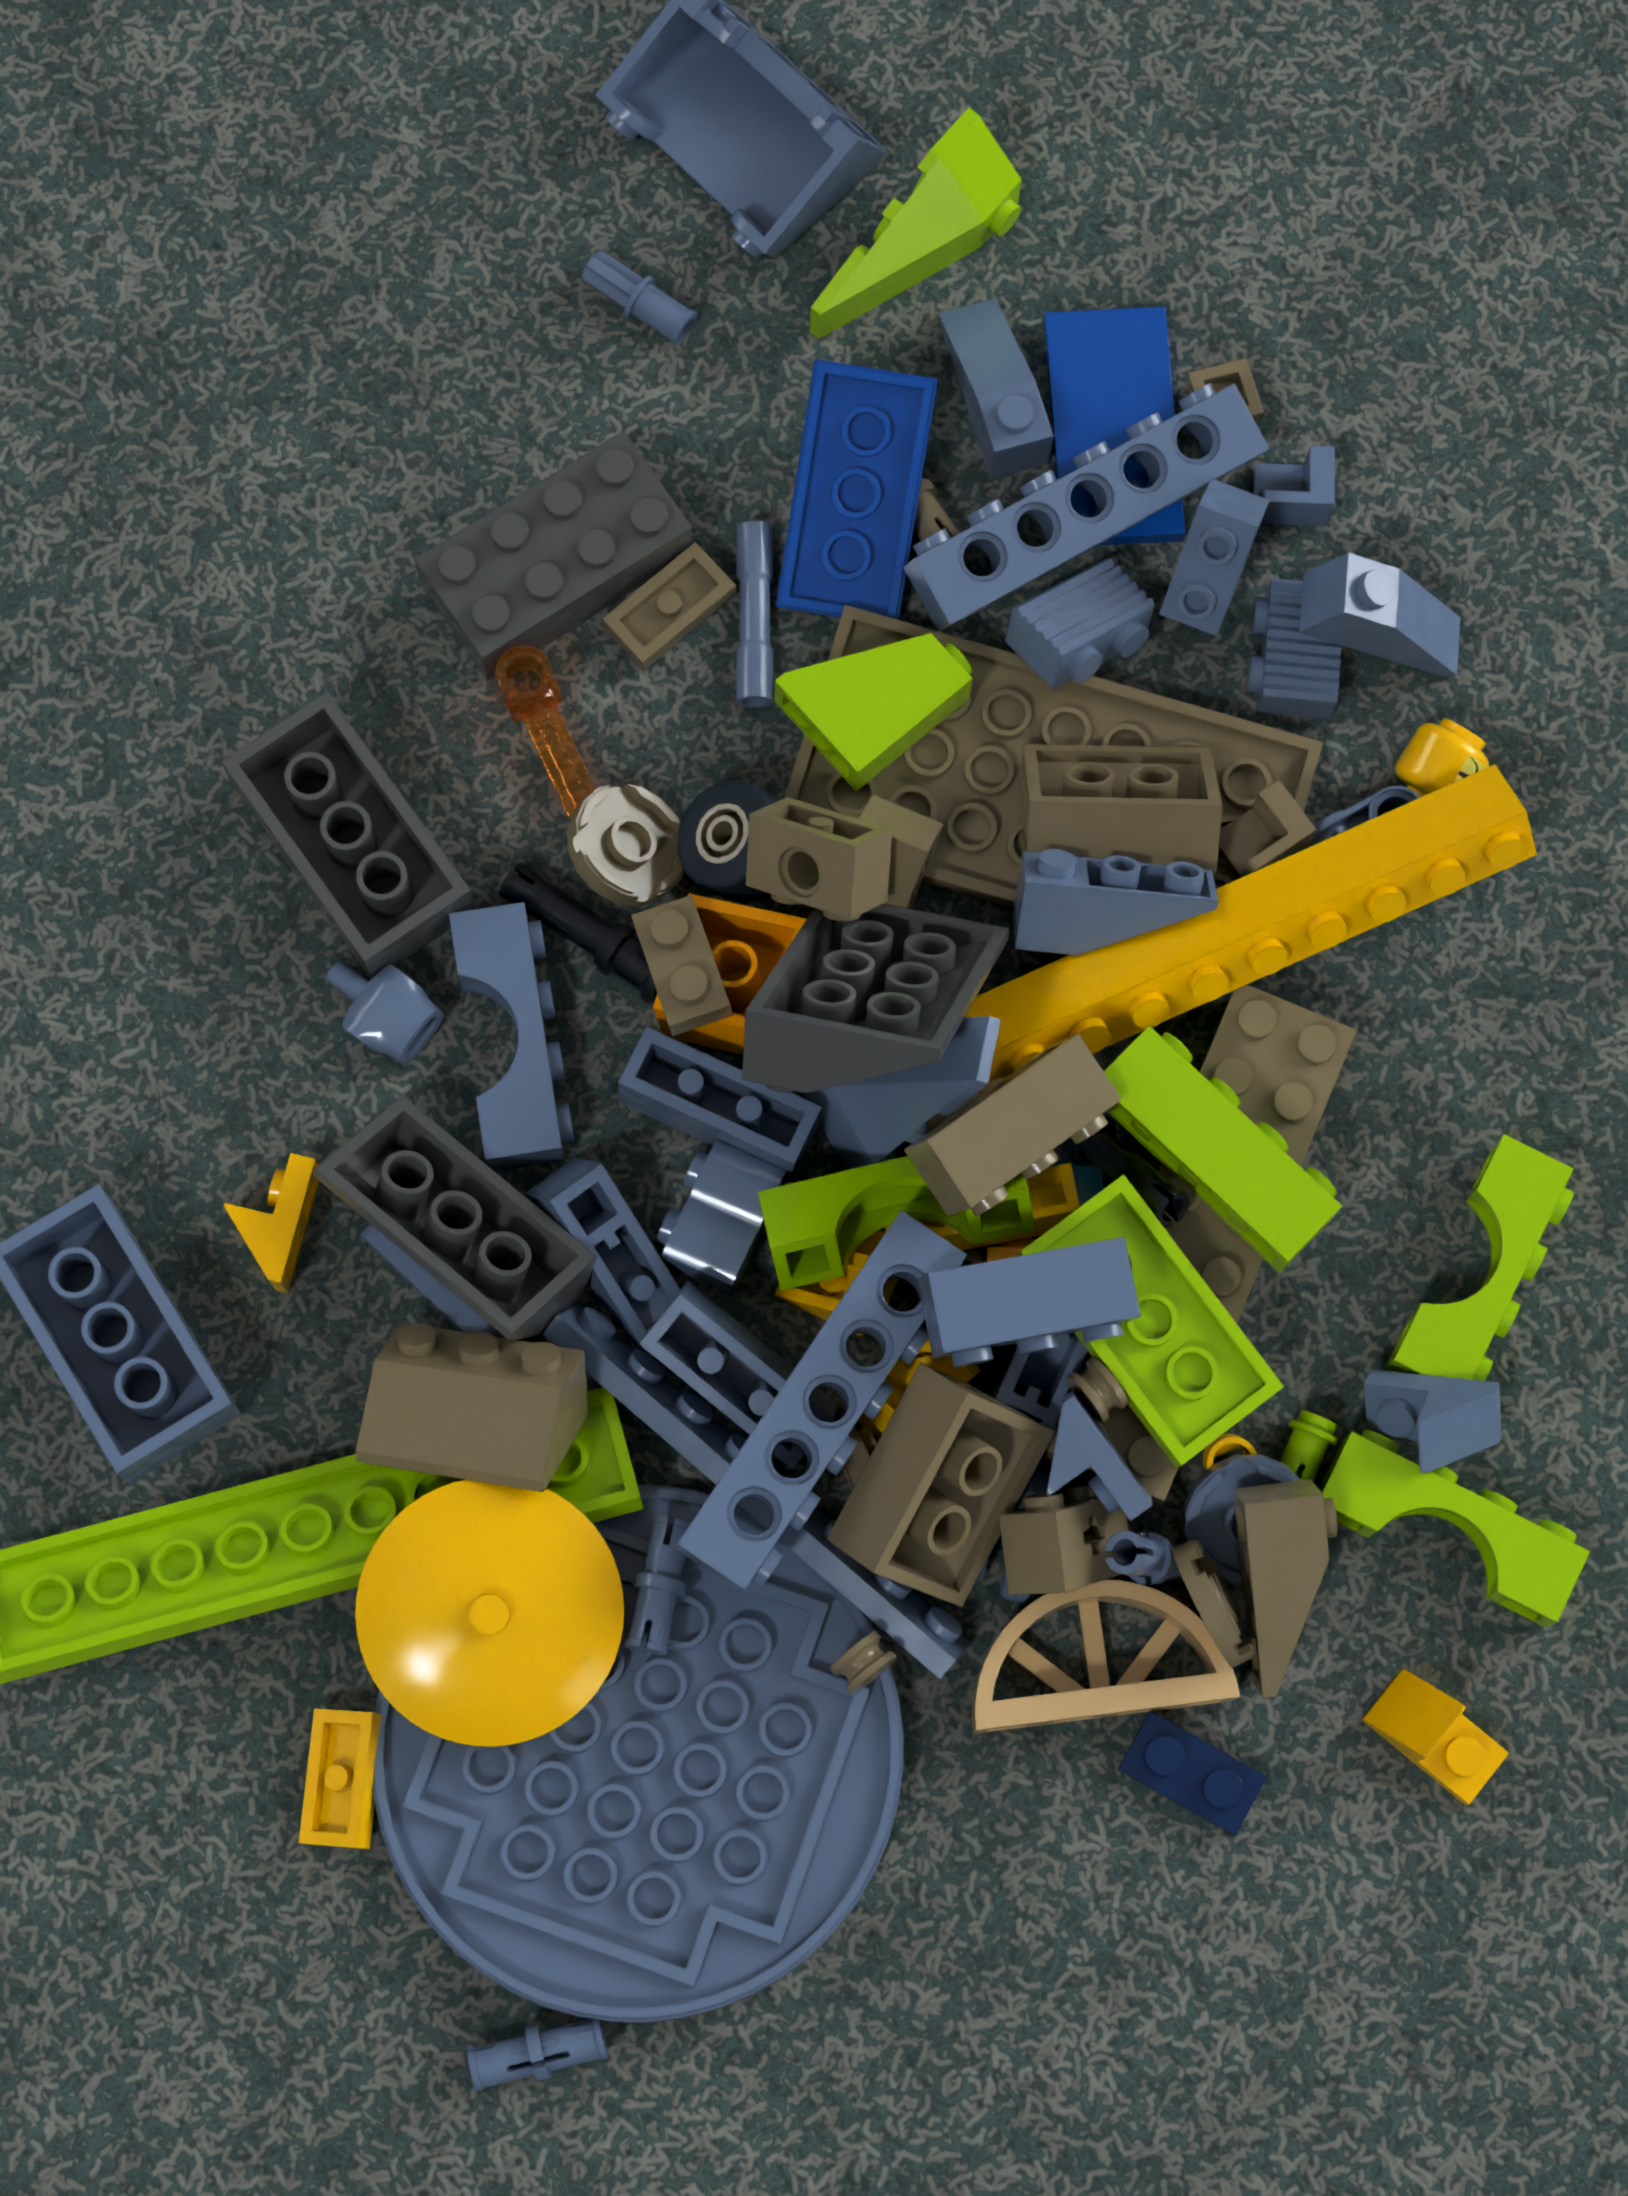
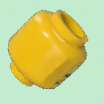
[1395,718,1489,797]

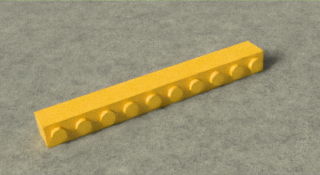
[965,764,1537,1090]

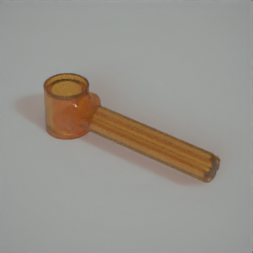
[495,645,596,821]

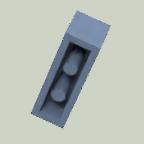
[618,1027,822,1182]
[918,1237,1141,1367]
[639,1281,838,1469]

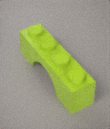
[1384,1134,1574,1381]
[757,1156,1036,1291]
[1319,1430,1590,1628]

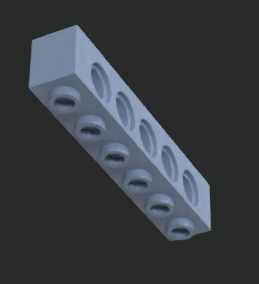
[903,383,1269,632]
[674,1210,968,1593]

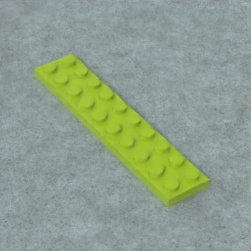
[0,1387,644,1684]

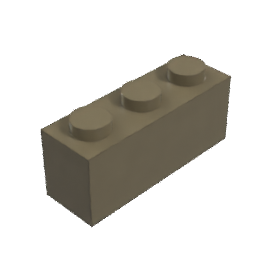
[904,1033,1122,1216]

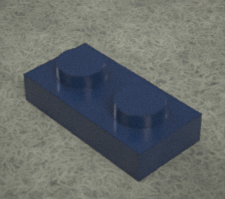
[1117,1711,1267,1836]

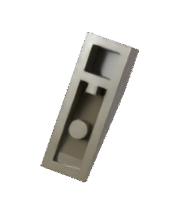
[1233,1479,1337,1698]

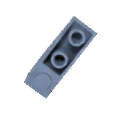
[1012,849,1218,955]

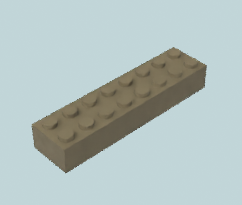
[1040,984,1357,1510]

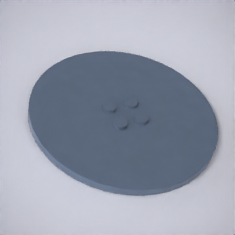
[373,1485,903,2023]

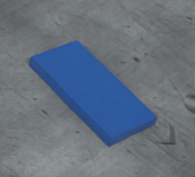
[1043,307,1185,546]
[776,359,938,620]

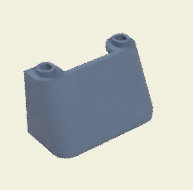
[595,0,887,259]

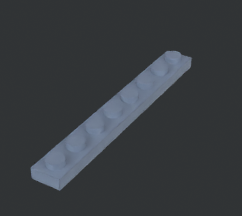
[543,1304,971,1679]

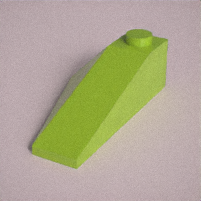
[810,107,1022,339]

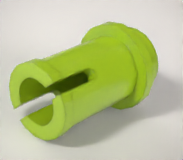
[1280,1410,1338,1482]

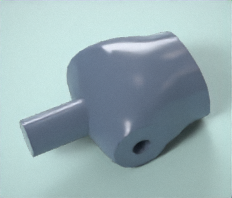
[326,960,443,1064]

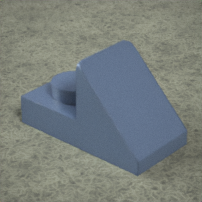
[1364,1369,1502,1473]
[1046,1390,1153,1521]

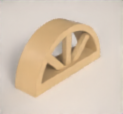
[971,1579,1240,1734]

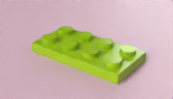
[1016,1174,1284,1468]

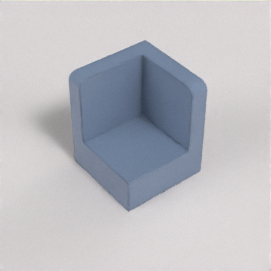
[1253,446,1335,526]

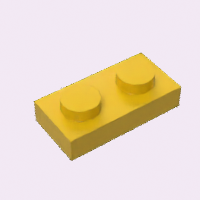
[298,1708,382,1850]

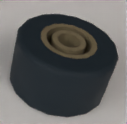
[677,780,781,903]

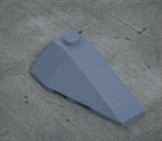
[804,1016,1001,1170]

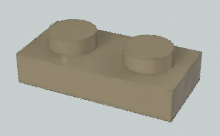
[602,542,736,671]
[631,895,734,1036]

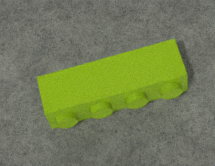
[1104,1025,1342,1274]

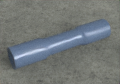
[736,521,773,707]

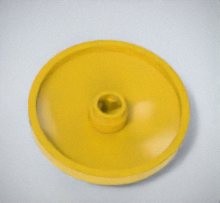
[355,1479,624,1747]

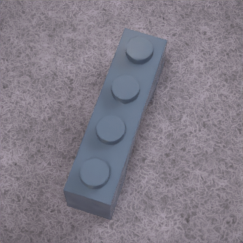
[449,902,575,1171]

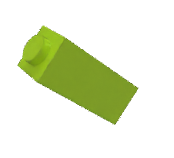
[774,633,973,792]

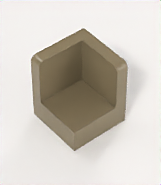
[1219,780,1317,878]

